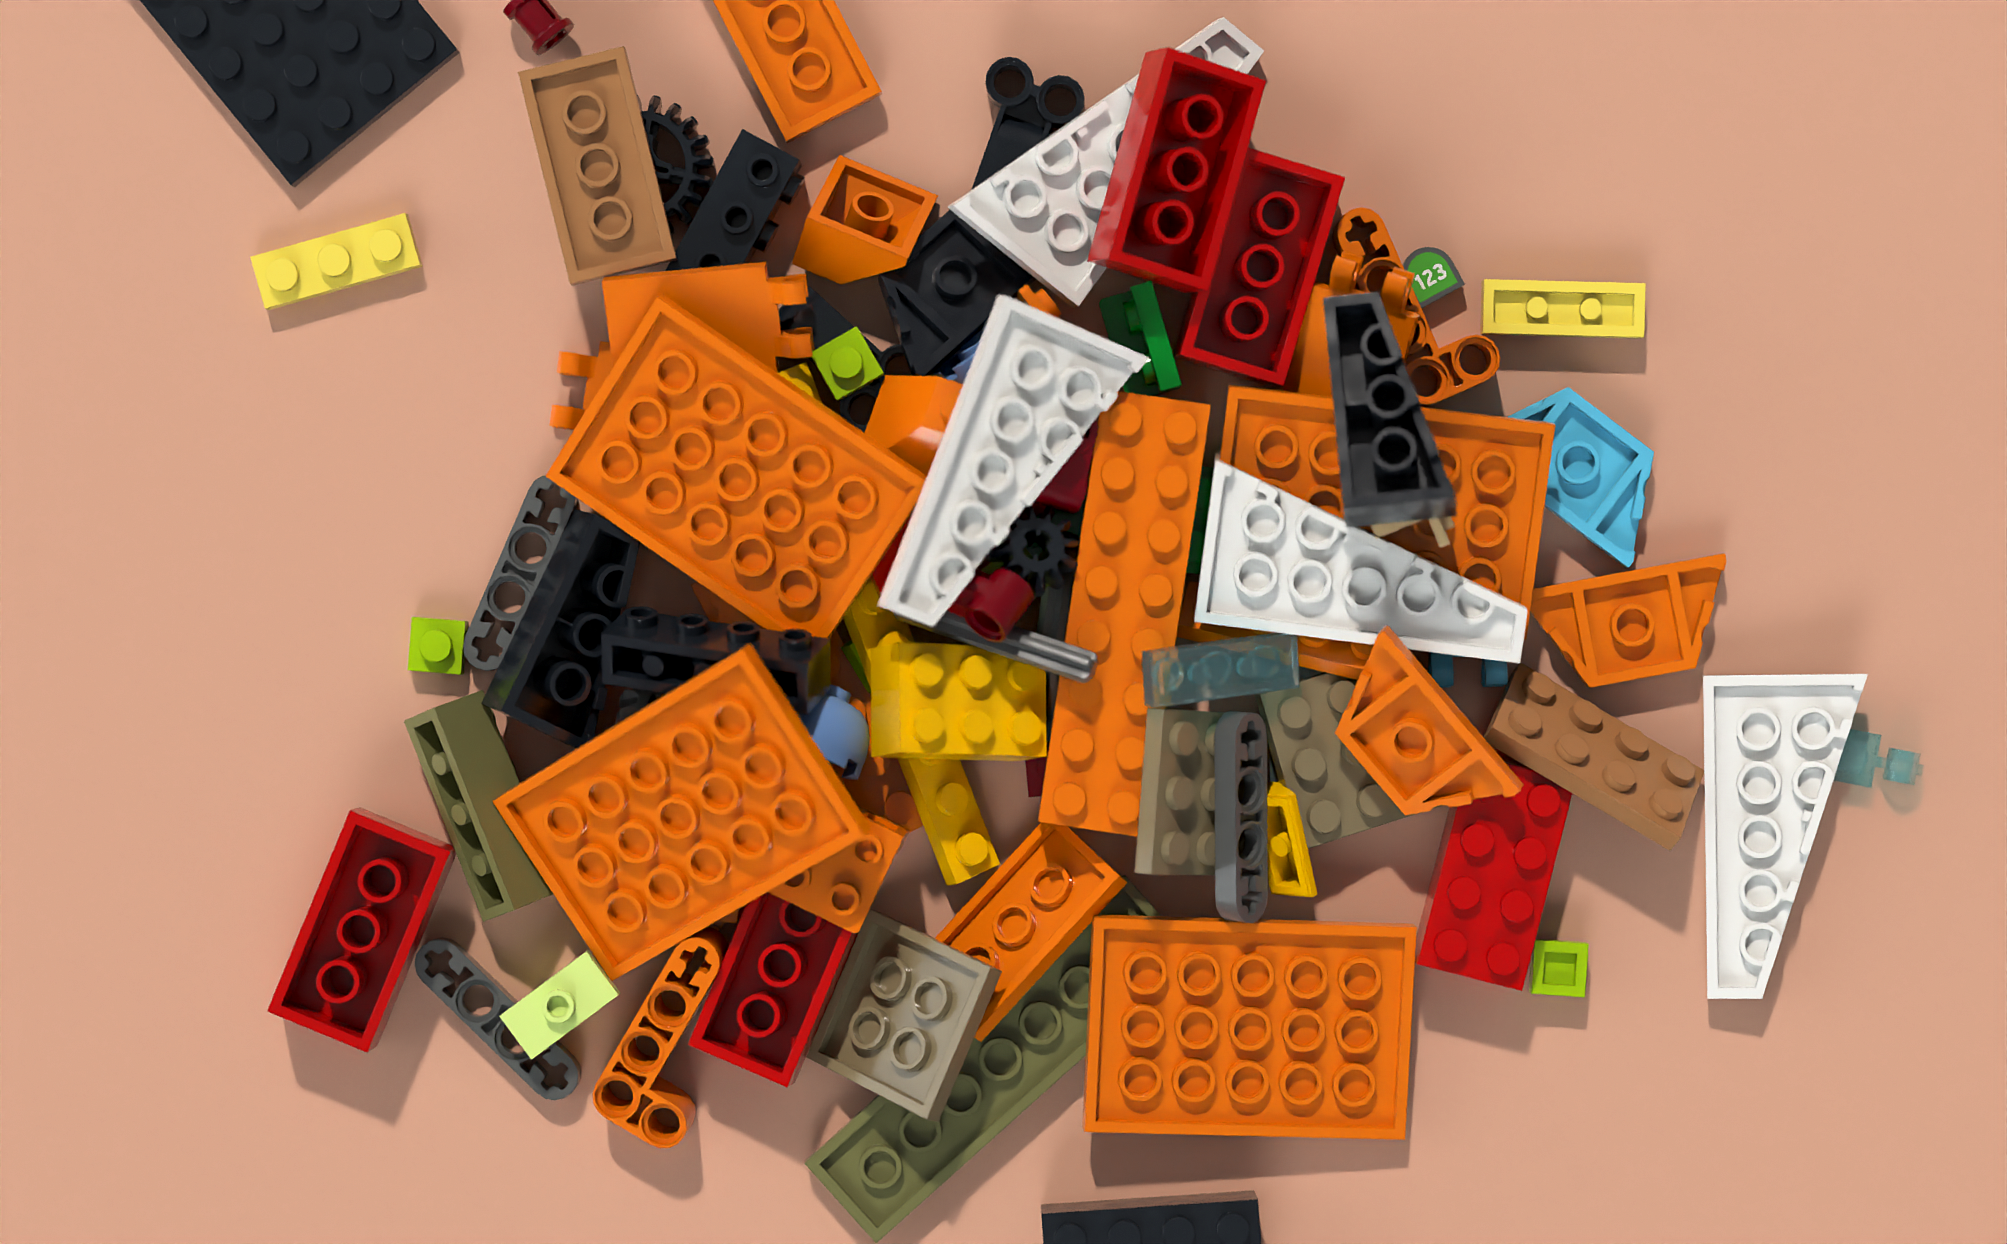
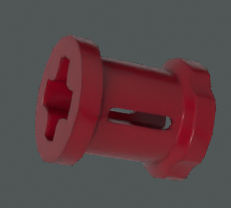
[503,0,574,55]

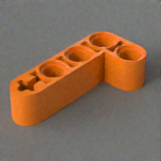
[1332,207,1500,407]
[592,926,728,1148]

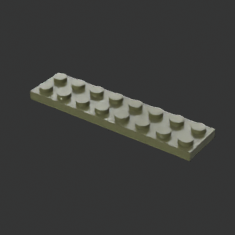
[804,874,1161,1243]

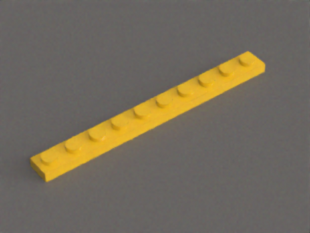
[778,362,1000,886]

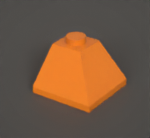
[792,155,938,285]
[865,375,963,476]

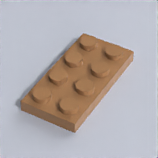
[518,46,678,286]
[1484,662,1704,851]

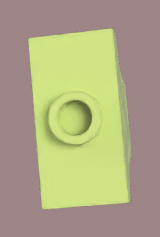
[499,950,620,1060]

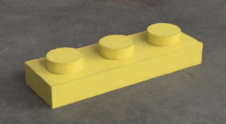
[250,213,423,310]
[1480,279,1646,339]

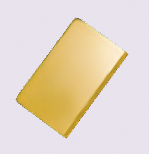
[1267,782,1317,897]

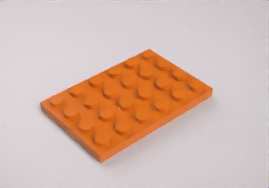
[545,295,927,639]
[1219,385,1555,640]
[492,643,872,981]
[1082,914,1417,1140]

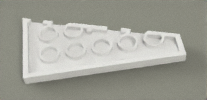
[947,17,1264,307]
[878,295,1149,627]
[1194,458,1528,663]
[1703,674,1868,999]

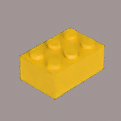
[871,642,1047,761]

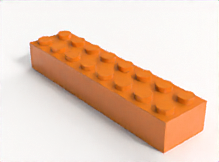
[1038,391,1211,836]

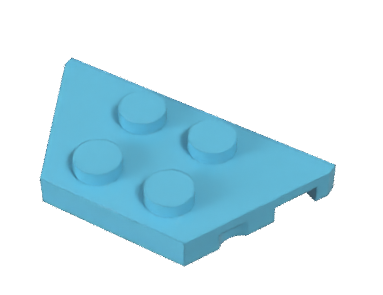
[1508,387,1654,568]

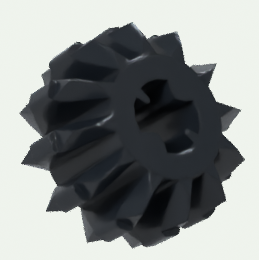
[986,504,1080,597]

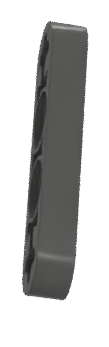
[463,475,578,671]
[1214,710,1268,923]
[415,937,581,1100]

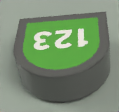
[1402,247,1465,309]

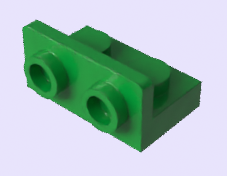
[1099,281,1182,396]

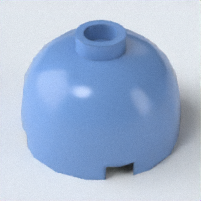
[796,685,870,780]

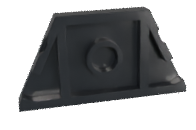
[878,210,1036,376]

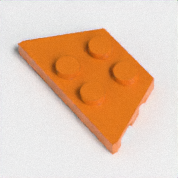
[1530,553,1727,688]
[1335,625,1523,816]

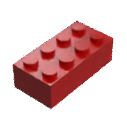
[1087,47,1266,293]
[1173,147,1346,388]
[1415,763,1573,991]
[267,807,456,1053]
[688,892,858,1087]

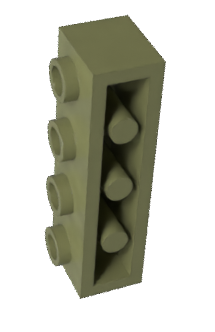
[404,690,553,922]

